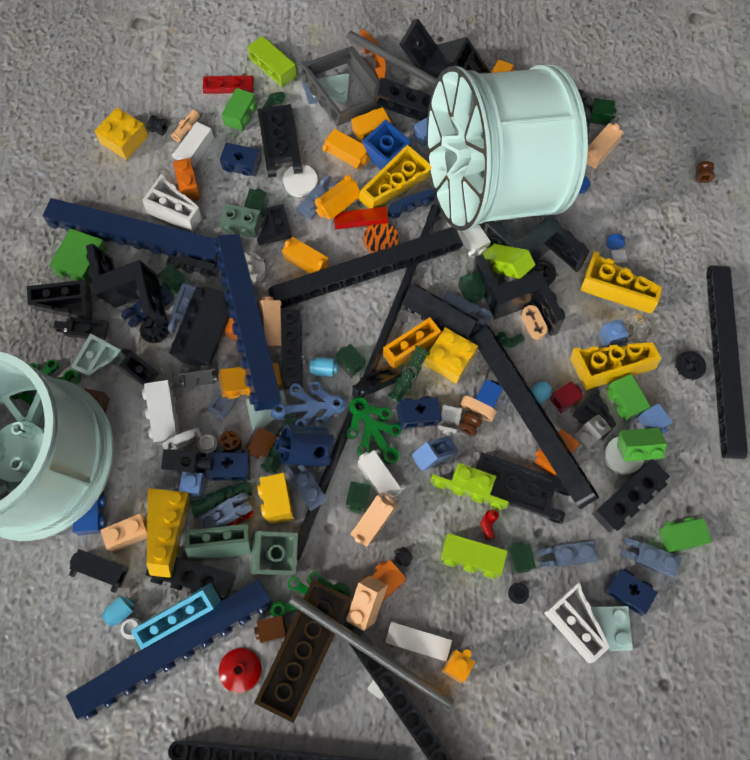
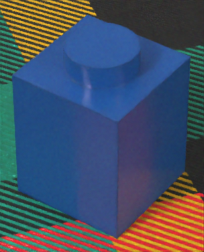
[476,379,503,408]

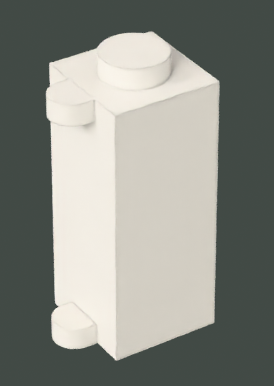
[172,122,214,168]
[447,222,491,258]
[358,449,406,498]

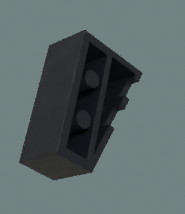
[27,280,93,319]

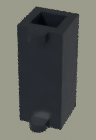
[69,549,129,593]

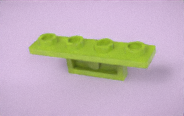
[430,463,509,510]

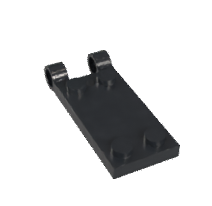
[257,104,303,178]
[476,452,570,524]

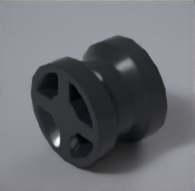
[147,115,168,136]

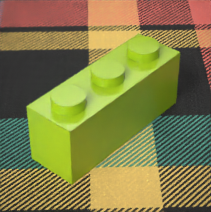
[247,36,297,87]
[481,244,535,279]
[440,533,507,579]

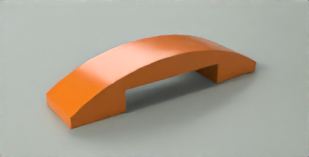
[360,29,386,80]

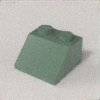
[250,531,298,575]

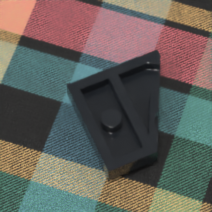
[257,204,292,246]
[572,388,616,441]

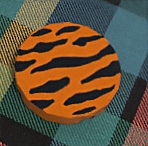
[363,223,399,253]

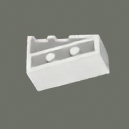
[142,174,202,233]
[142,380,180,442]
[544,583,610,663]

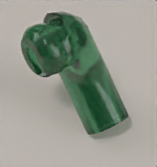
[263,91,286,108]
[497,332,525,348]

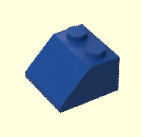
[362,119,412,170]

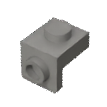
[438,404,462,435]
[576,415,611,449]

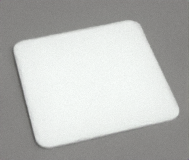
[611,249,628,263]
[368,678,390,699]

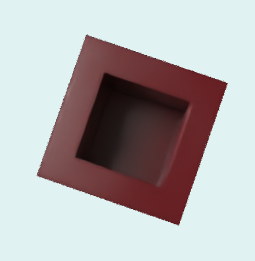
[550,381,583,414]

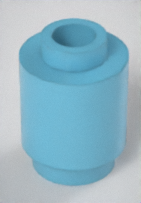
[310,357,338,377]
[531,381,552,406]
[101,595,135,627]

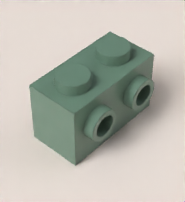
[219,203,262,238]

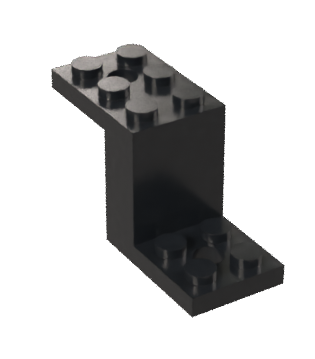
[399,19,491,78]
[484,215,590,272]
[86,243,168,325]
[472,254,565,336]

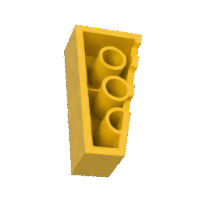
[359,145,432,209]
[580,250,662,314]
[570,342,661,391]
[147,488,190,578]

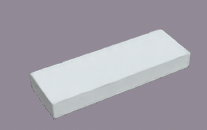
[385,622,452,662]

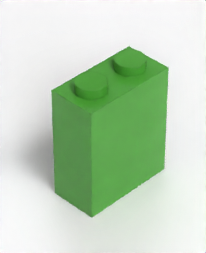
[49,228,108,284]

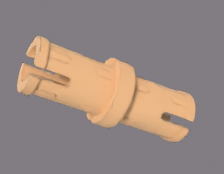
[171,110,200,142]

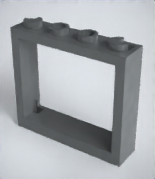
[300,46,381,126]

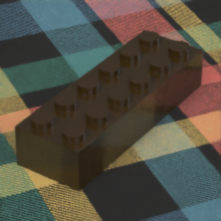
[254,579,352,723]

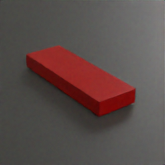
[203,75,254,94]
[334,206,388,230]

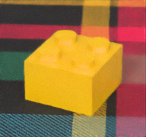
[94,107,148,160]
[424,327,478,384]
[257,473,295,526]

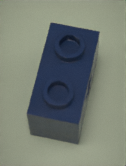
[220,143,261,177]
[396,396,442,429]
[206,450,250,481]
[604,569,658,616]

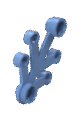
[271,382,346,427]

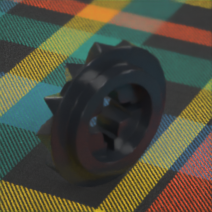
[526,260,556,286]
[139,317,169,343]
[675,351,706,381]

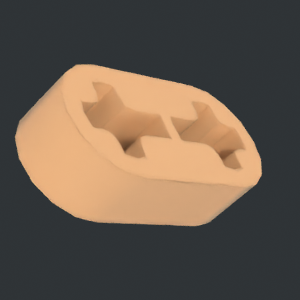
[521,305,548,340]
[460,396,497,422]

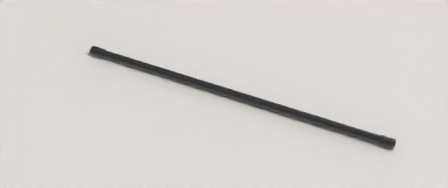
[297,204,441,561]

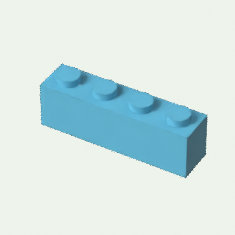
[131,583,221,650]

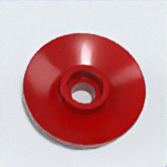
[218,648,261,693]

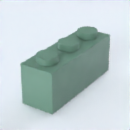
[185,524,251,561]

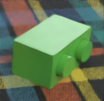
[222,88,258,131]
[607,374,651,422]
[617,428,667,462]
[659,516,712,553]

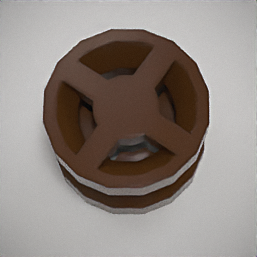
[696,161,715,183]
[458,413,482,436]
[220,431,242,453]

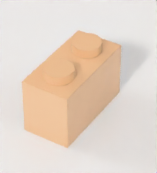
[100,514,147,553]
[346,576,388,631]

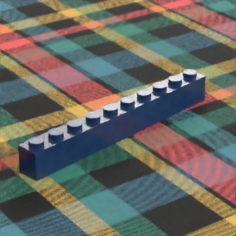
[42,198,218,267]
[213,234,281,411]
[66,579,273,721]

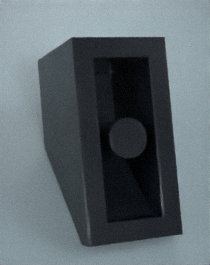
[111,348,159,386]

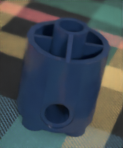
[275,425,334,467]

